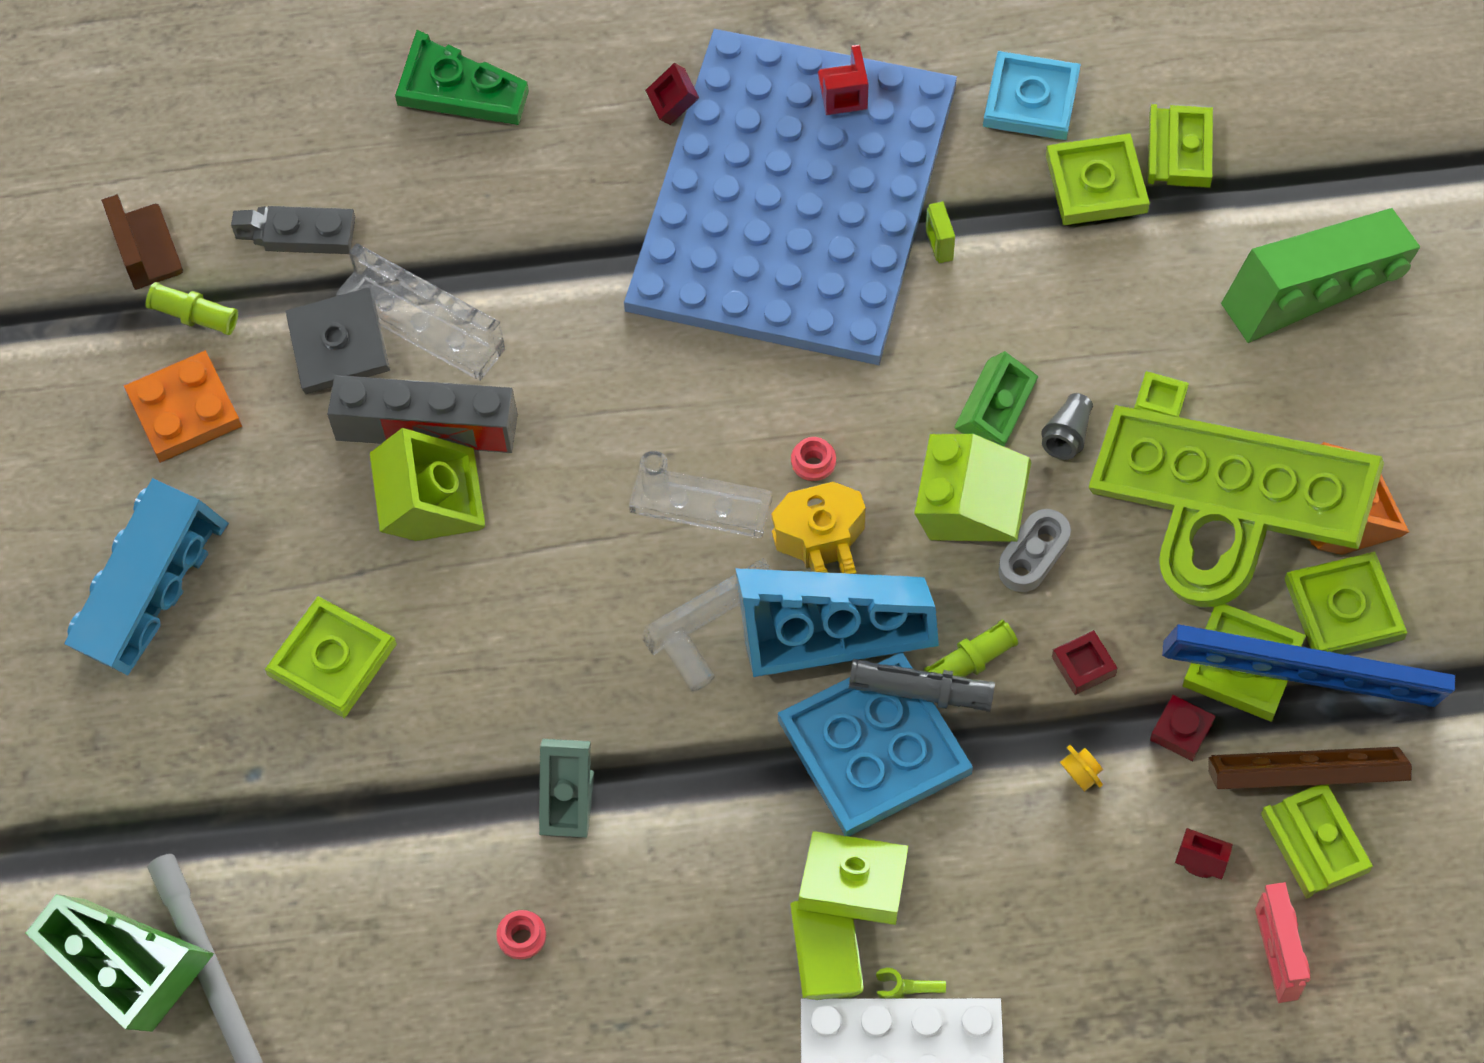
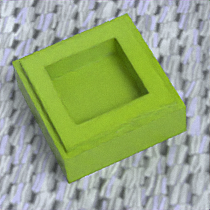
[926,201,955,264]
[1134,371,1189,417]

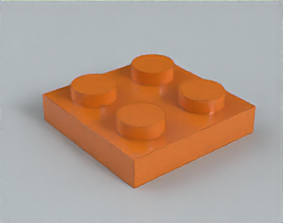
[124,350,242,463]

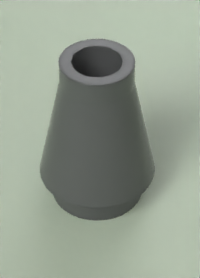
[1041,393,1093,460]

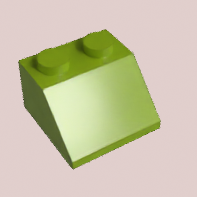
[370,428,486,541]
[914,434,1031,542]

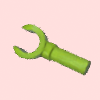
[876,967,946,999]

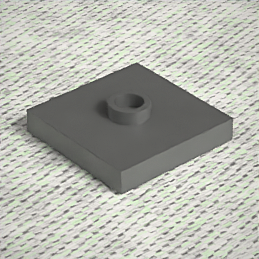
[285,287,390,394]

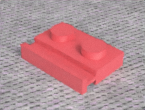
[1255,882,1310,1003]

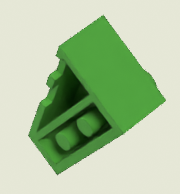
[25,894,214,1032]

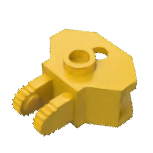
[771,482,866,574]

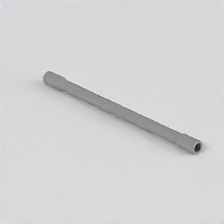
[147,854,263,1063]

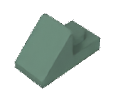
[539,739,594,838]

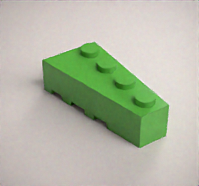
[1221,208,1420,343]

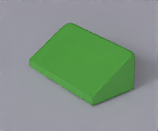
[954,351,1038,447]

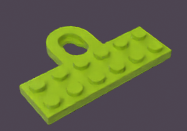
[1088,405,1384,607]

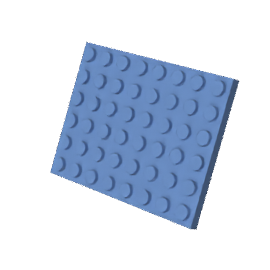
[624,29,957,365]

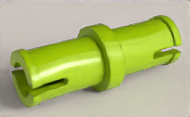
[146,282,238,335]
[924,619,1019,677]

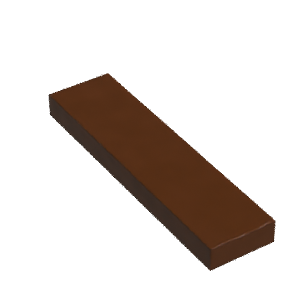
[1208,747,1412,789]

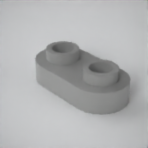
[998,509,1071,592]

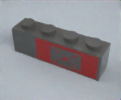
[327,375,518,453]

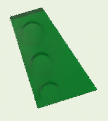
[395,30,529,125]

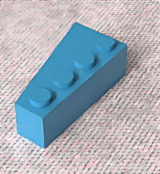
[64,478,229,676]
[735,568,939,677]

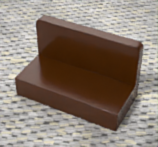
[101,194,183,290]

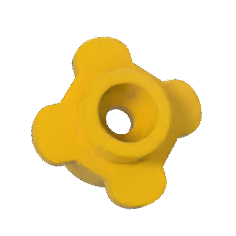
[1060,745,1104,792]

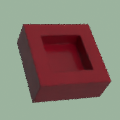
[645,63,699,125]
[1052,630,1118,695]
[1150,695,1216,762]
[1175,828,1233,880]

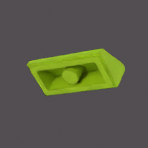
[790,901,863,1000]

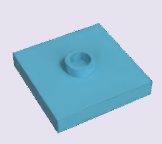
[983,51,1081,140]

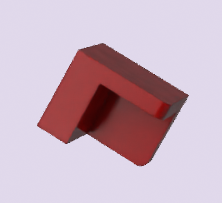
[818,44,869,115]

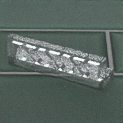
[336,243,505,381]

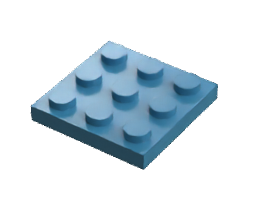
[778,652,973,836]

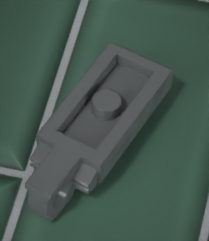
[231,206,356,254]

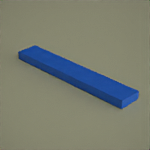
[1162,624,1455,707]

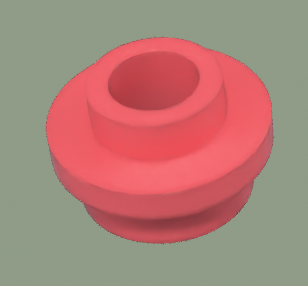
[791,437,836,481]
[496,910,546,960]

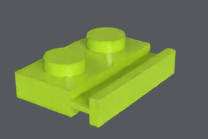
[1148,104,1213,188]
[1261,785,1373,899]

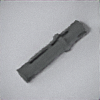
[849,659,995,712]

